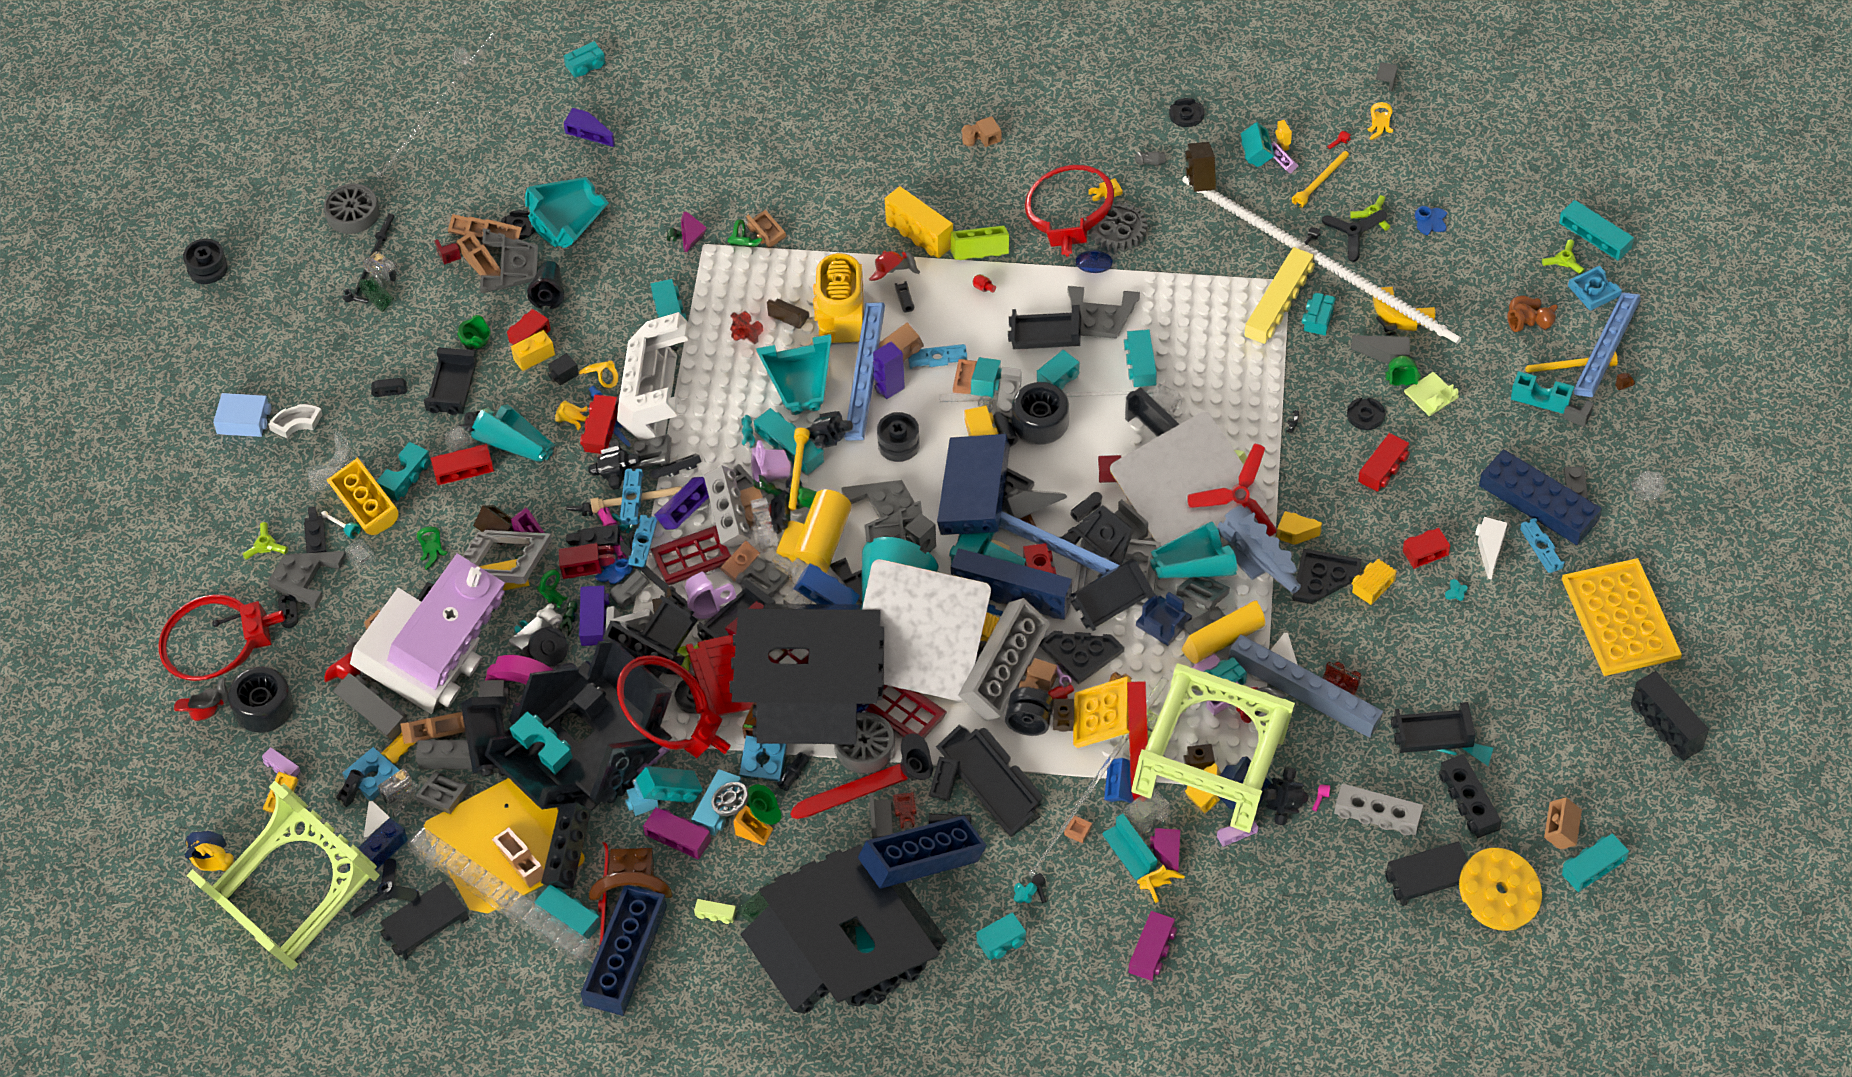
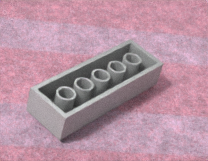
[958,598,1050,720]

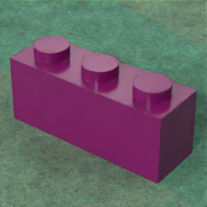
[643,807,711,860]
[1128,911,1177,981]

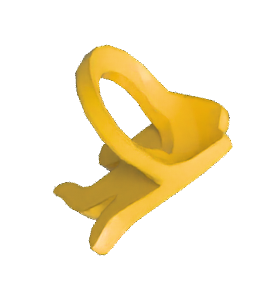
[1368,102,1393,140]
[579,360,618,388]
[555,401,589,430]
[1137,865,1185,904]

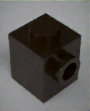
[1053,699,1074,732]
[1183,744,1215,770]

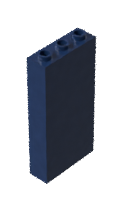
[937,434,1010,535]

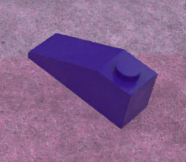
[563,108,615,147]

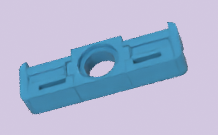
[908,344,967,369]
[620,469,644,525]
[628,515,657,567]
[1520,518,1564,573]

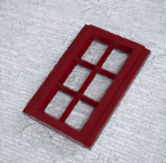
[650,526,731,585]
[859,685,947,739]

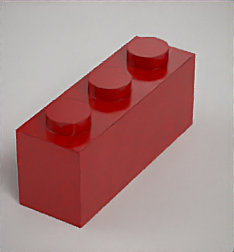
[580,395,619,454]
[1358,433,1410,492]
[431,444,494,485]

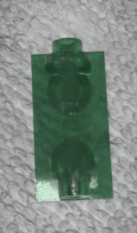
[359,277,394,312]

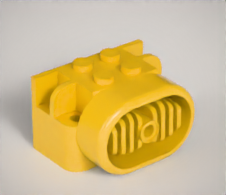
[813,253,864,343]

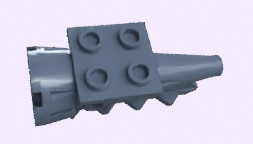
[1217,506,1301,594]

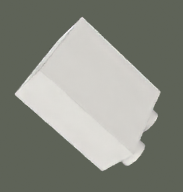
[350,588,483,714]

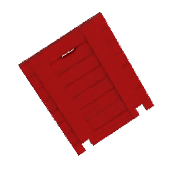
[686,635,753,716]

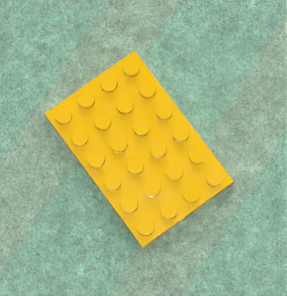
[1562,558,1682,676]

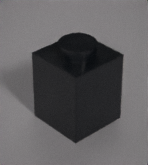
[548,353,579,386]
[573,683,609,720]

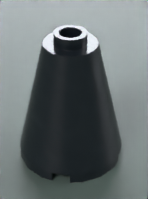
[527,261,564,309]

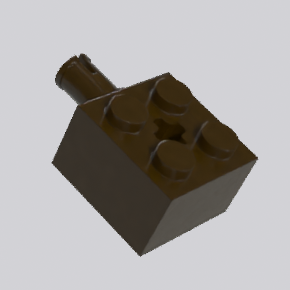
[1185,142,1216,192]

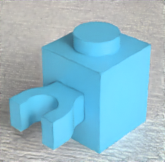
[625,781,658,816]

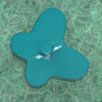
[1445,579,1468,601]
[1013,882,1037,904]

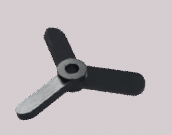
[1322,210,1387,262]
[351,858,420,918]

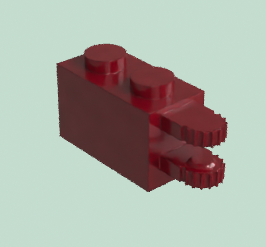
[559,543,615,579]

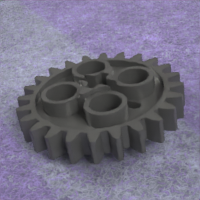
[1088,201,1148,252]

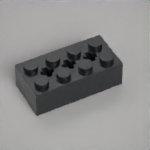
[1631,671,1709,761]

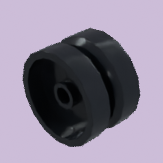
[183,238,228,284]
[877,412,920,462]
[1005,687,1054,736]

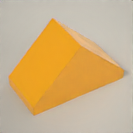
[733,805,773,845]

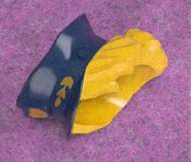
[184,831,234,872]

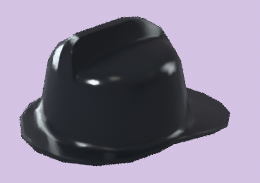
[900,733,933,781]

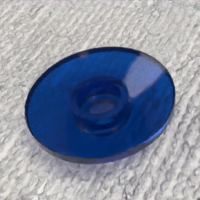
[1076,250,1113,273]

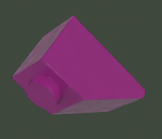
[1150,828,1180,872]

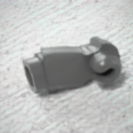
[1135,151,1166,166]

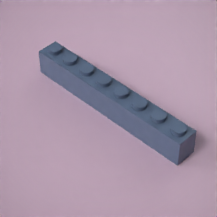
[1228,634,1383,738]

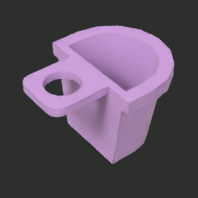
[751,440,791,482]
[685,572,736,619]

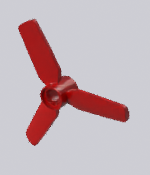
[1187,443,1277,537]

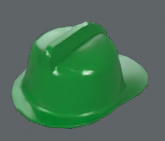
[746,784,782,825]

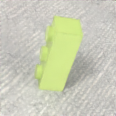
[694,899,737,924]

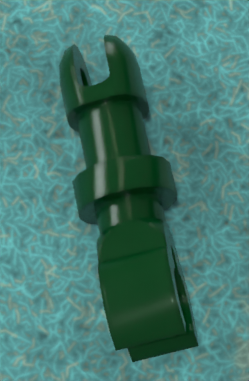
[753,475,783,498]
[560,600,578,636]

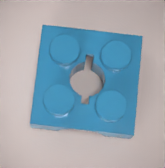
[1568,265,1622,311]
[739,736,787,782]
[343,747,401,801]

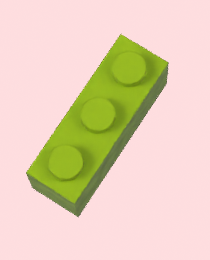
[951,226,1009,260]

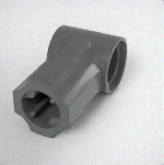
[610,569,650,610]

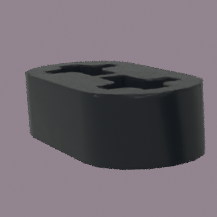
[371,378,407,397]
[278,594,298,628]

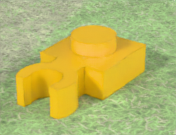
[1275,120,1292,151]
[1088,178,1123,201]

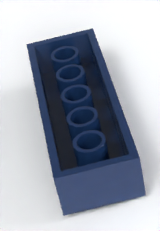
[1479,449,1602,545]
[950,548,1072,620]
[858,815,987,889]
[580,885,667,1016]

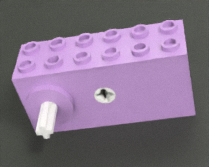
[387,554,505,690]

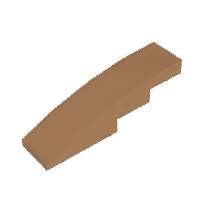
[448,214,522,240]

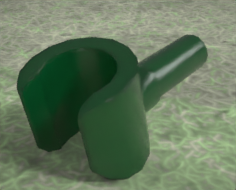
[667,228,682,241]

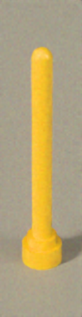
[1292,151,1349,208]
[1525,351,1618,373]
[789,428,810,511]

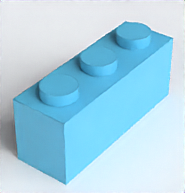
[692,769,742,836]

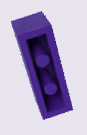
[872,341,905,399]
[654,476,709,530]
[579,586,610,646]

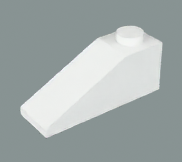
[1475,517,1507,579]

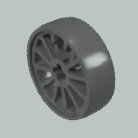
[324,183,380,234]
[834,712,895,774]

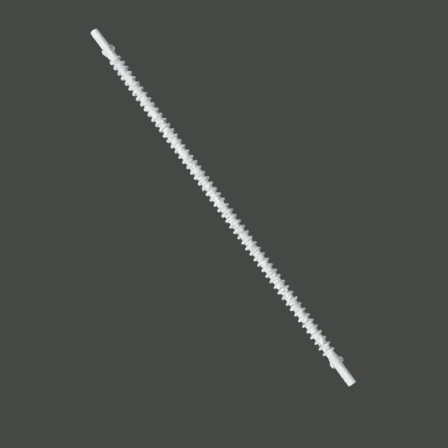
[1182,176,1461,344]

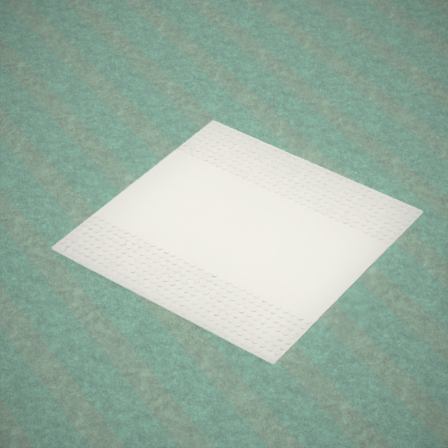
[633,244,1288,784]

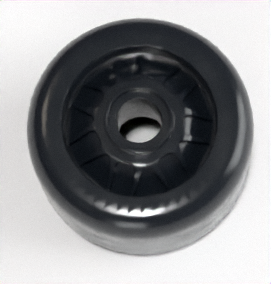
[1012,382,1069,445]
[228,666,294,733]

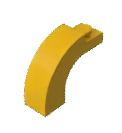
[1373,287,1436,331]

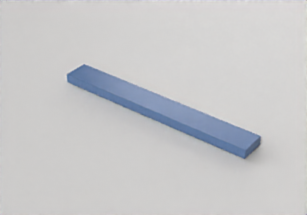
[1574,293,1641,397]
[844,302,885,440]
[999,511,1120,575]

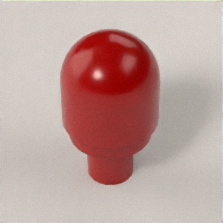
[972,274,996,293]
[1047,684,1074,701]

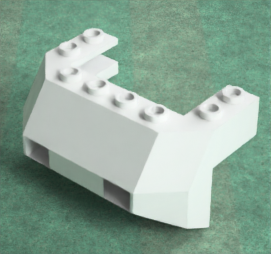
[617,312,691,441]

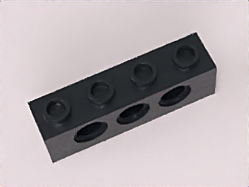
[602,620,685,675]
[1439,754,1502,838]
[541,803,591,890]

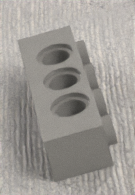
[704,465,751,548]
[1334,784,1423,835]

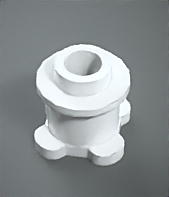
[536,604,562,629]

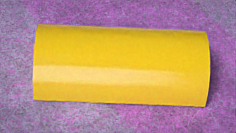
[327,458,399,535]
[793,489,852,573]
[1181,600,1265,664]

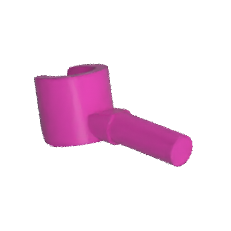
[1312,784,1330,812]

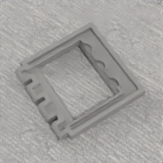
[462,530,552,584]
[1073,538,1161,611]

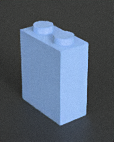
[214,393,271,437]

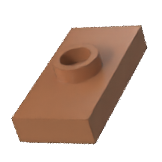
[953,359,977,395]
[720,540,760,582]

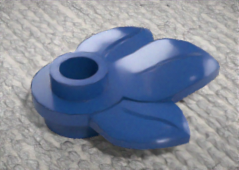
[1415,206,1447,235]
[595,558,633,584]

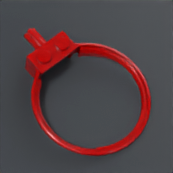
[1025,165,1114,256]
[158,594,285,681]
[617,656,731,758]

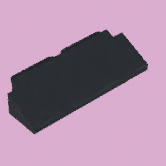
[936,724,1043,837]

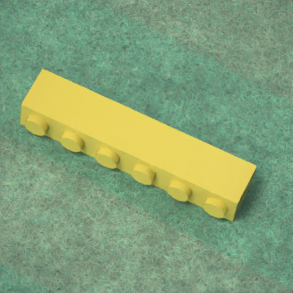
[1245,247,1315,344]

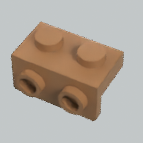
[746,210,787,248]

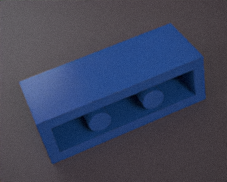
[793,563,860,604]

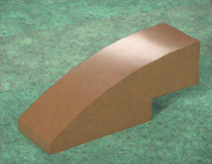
[456,232,501,276]
[400,712,465,744]
[492,828,544,888]

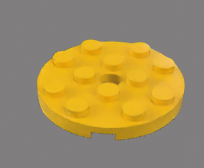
[1459,848,1542,931]

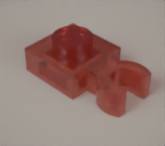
[893,792,916,829]

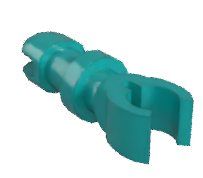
[741,415,755,448]

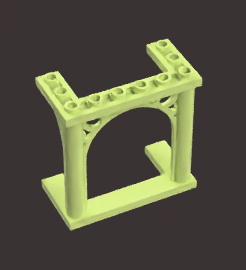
[1131,663,1295,833]
[187,781,380,970]

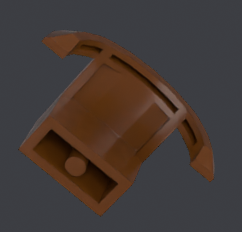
[589,848,673,900]

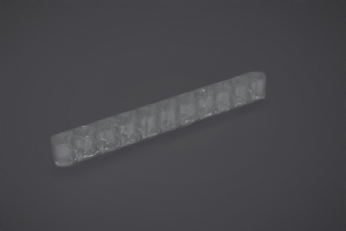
[407,828,595,965]

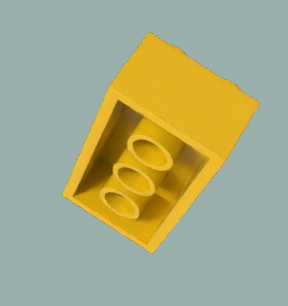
[884,186,953,258]

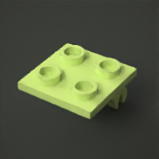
[1404,372,1459,416]

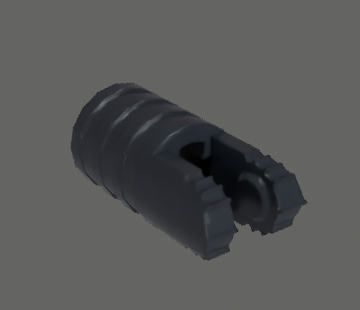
[993,412,1018,447]

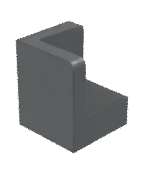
[1376,62,1398,91]
[1563,400,1594,427]

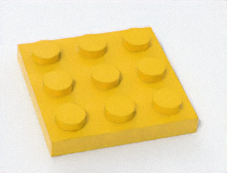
[1073,677,1131,748]

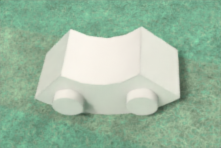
[268,404,322,438]

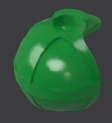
[457,315,491,349]
[1385,355,1421,386]

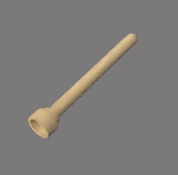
[590,486,682,514]

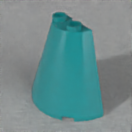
[525,177,609,248]
[756,334,832,415]
[471,404,556,462]
[1150,521,1238,579]
[862,537,939,608]

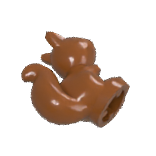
[1507,295,1558,332]

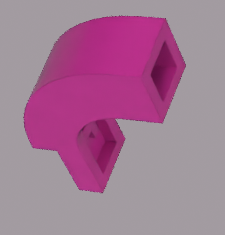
[485,655,553,685]

